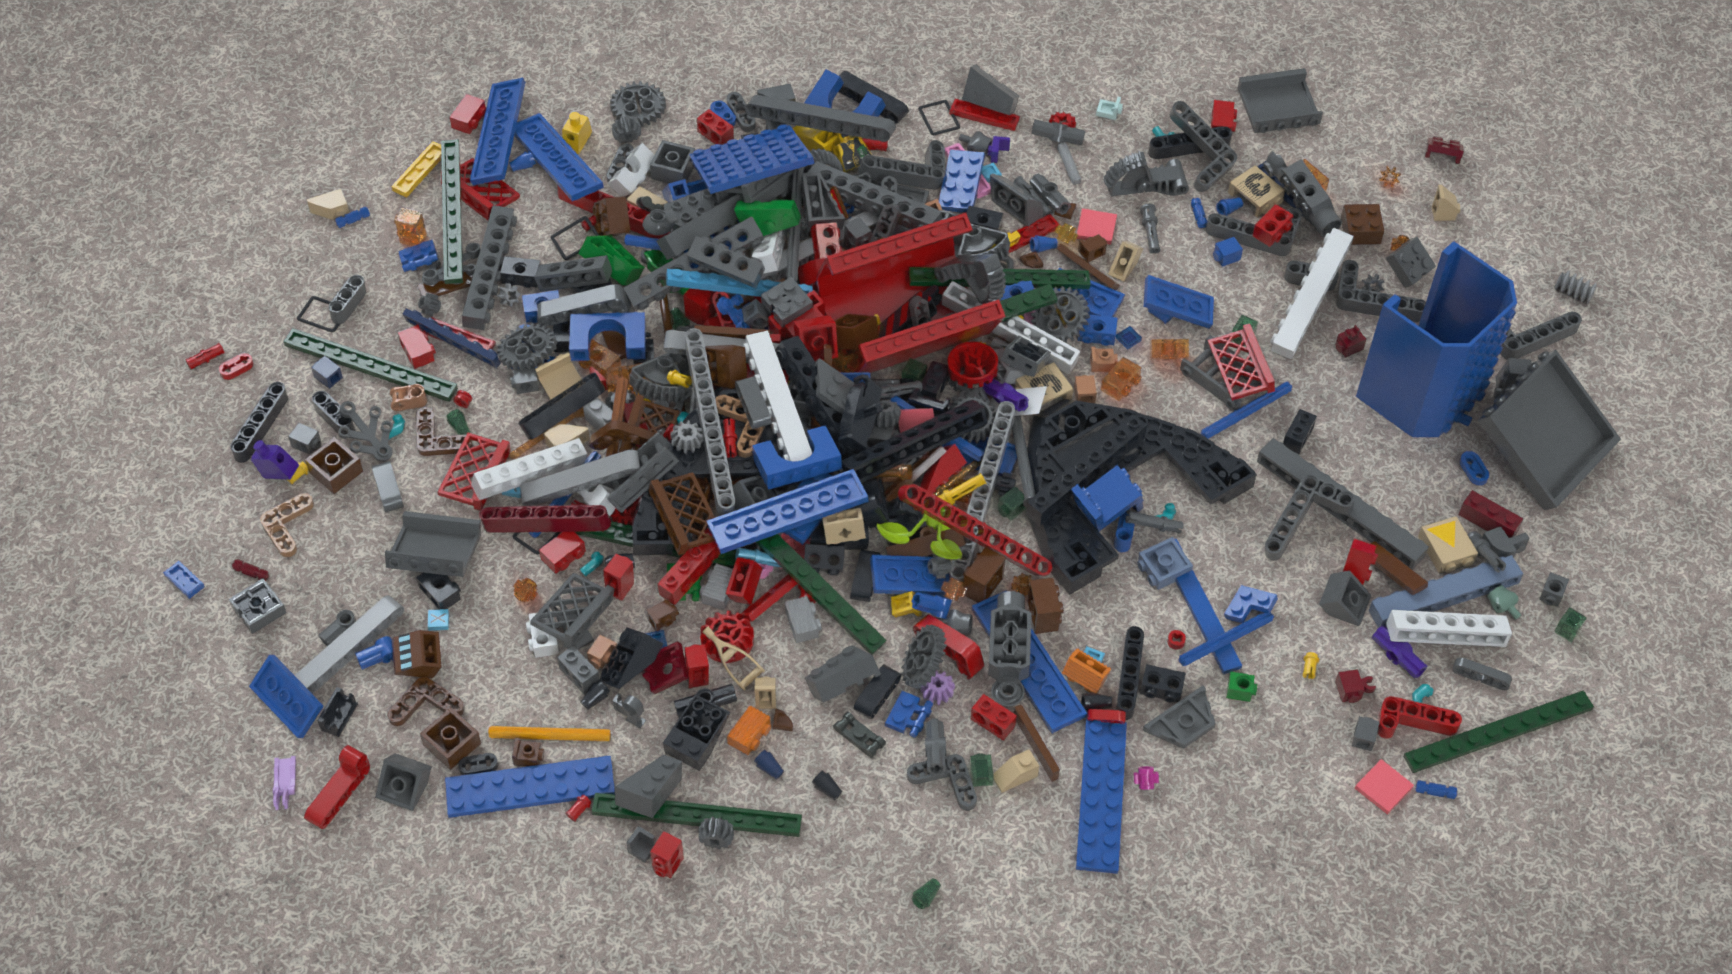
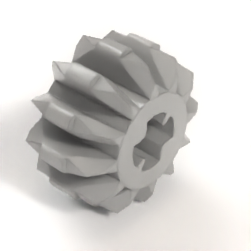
[671,420,704,454]

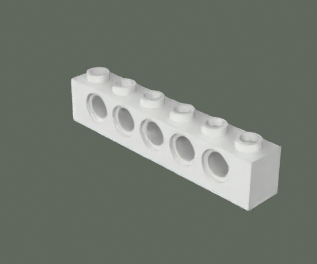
[751,228,788,274]
[471,438,587,500]
[1386,610,1512,647]

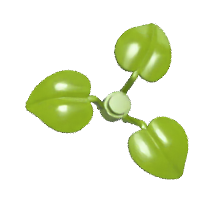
[877,507,962,559]

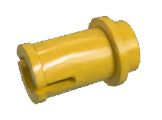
[667,370,692,388]
[287,461,308,485]
[1302,652,1320,679]

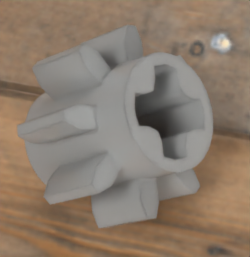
[497,283,521,307]

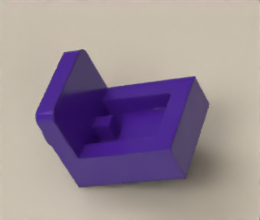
[988,136,1010,163]

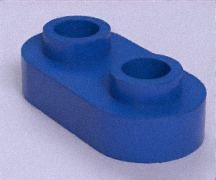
[710,101,736,126]
[1459,451,1489,486]

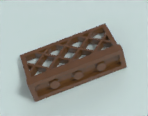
[618,394,679,453]
[648,472,715,555]

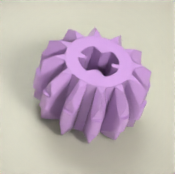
[920,670,955,705]

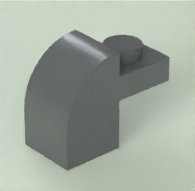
[1482,527,1530,558]

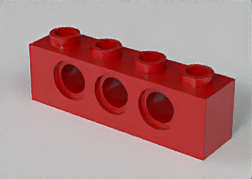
[657,528,720,605]

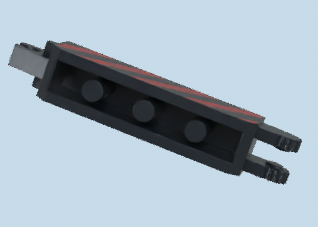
[877,285,942,339]

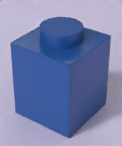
[1213,237,1243,267]

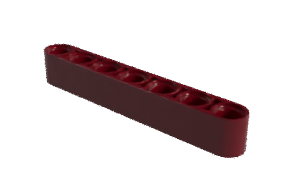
[479,505,611,533]

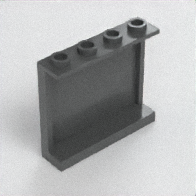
[1237,68,1323,133]
[385,511,481,577]

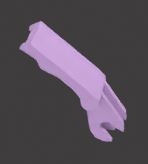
[273,756,296,810]

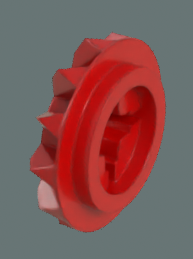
[1049,111,1076,128]

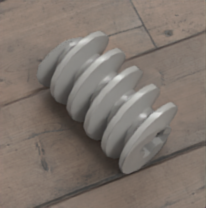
[1554,270,1597,304]

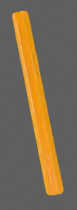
[488,726,611,741]

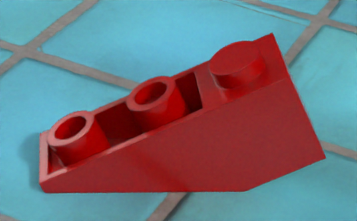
[920,444,967,494]

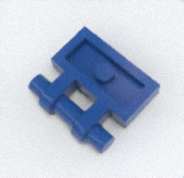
[398,240,439,272]
[885,691,933,738]

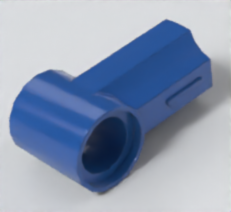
[1113,512,1135,552]
[911,592,952,619]
[355,636,393,670]

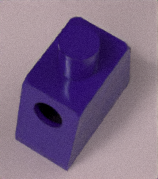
[251,440,299,480]

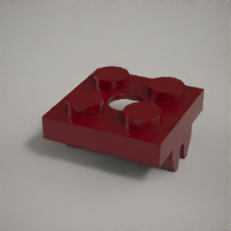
[1425,136,1464,164]
[642,641,689,694]

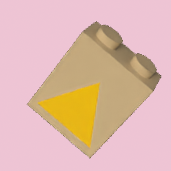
[1418,516,1478,574]

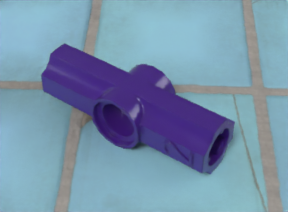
[982,379,1029,412]
[1372,626,1428,679]

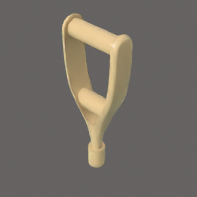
[703,627,765,691]

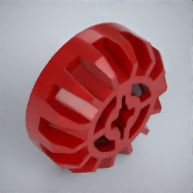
[948,342,998,389]
[700,610,754,663]

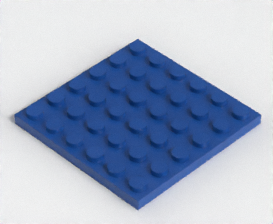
[689,125,815,194]

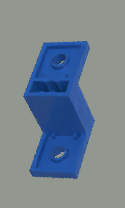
[1071,465,1144,532]

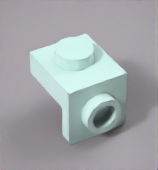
[1096,97,1123,120]

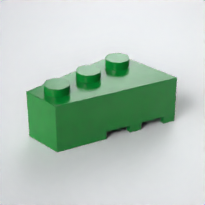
[734,200,801,238]
[578,235,645,286]

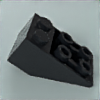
[600,627,663,689]
[663,694,730,771]

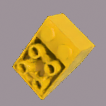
[792,125,841,154]

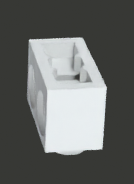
[526,611,559,658]

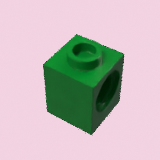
[1226,672,1258,702]

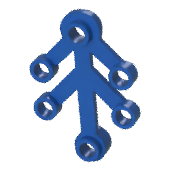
[717,294,769,330]

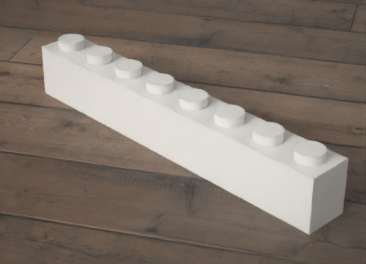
[1270,228,1353,359]
[942,281,1080,374]
[743,331,812,461]

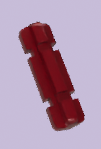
[232,559,269,581]

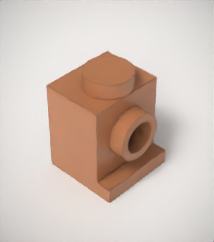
[1090,347,1118,372]
[587,635,617,669]

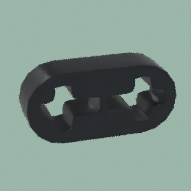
[458,753,498,775]

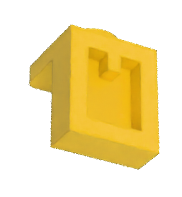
[891,591,922,618]

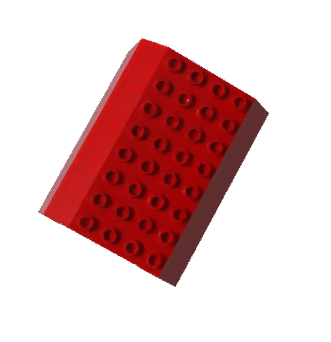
[816,213,1006,373]

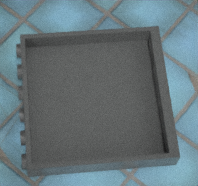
[1478,350,1621,510]

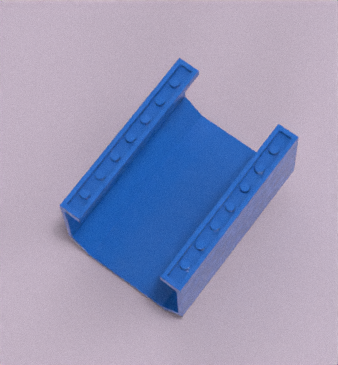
[1356,241,1517,437]

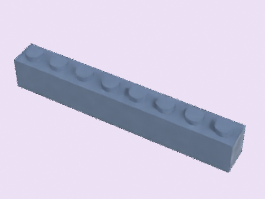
[1369,555,1523,628]

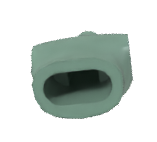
[1487,585,1522,620]

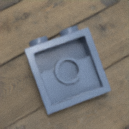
[1137,537,1193,590]

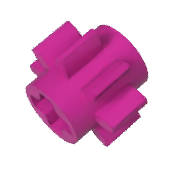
[1134,766,1159,790]

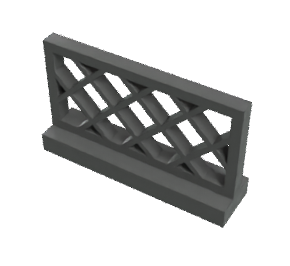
[530,572,614,649]

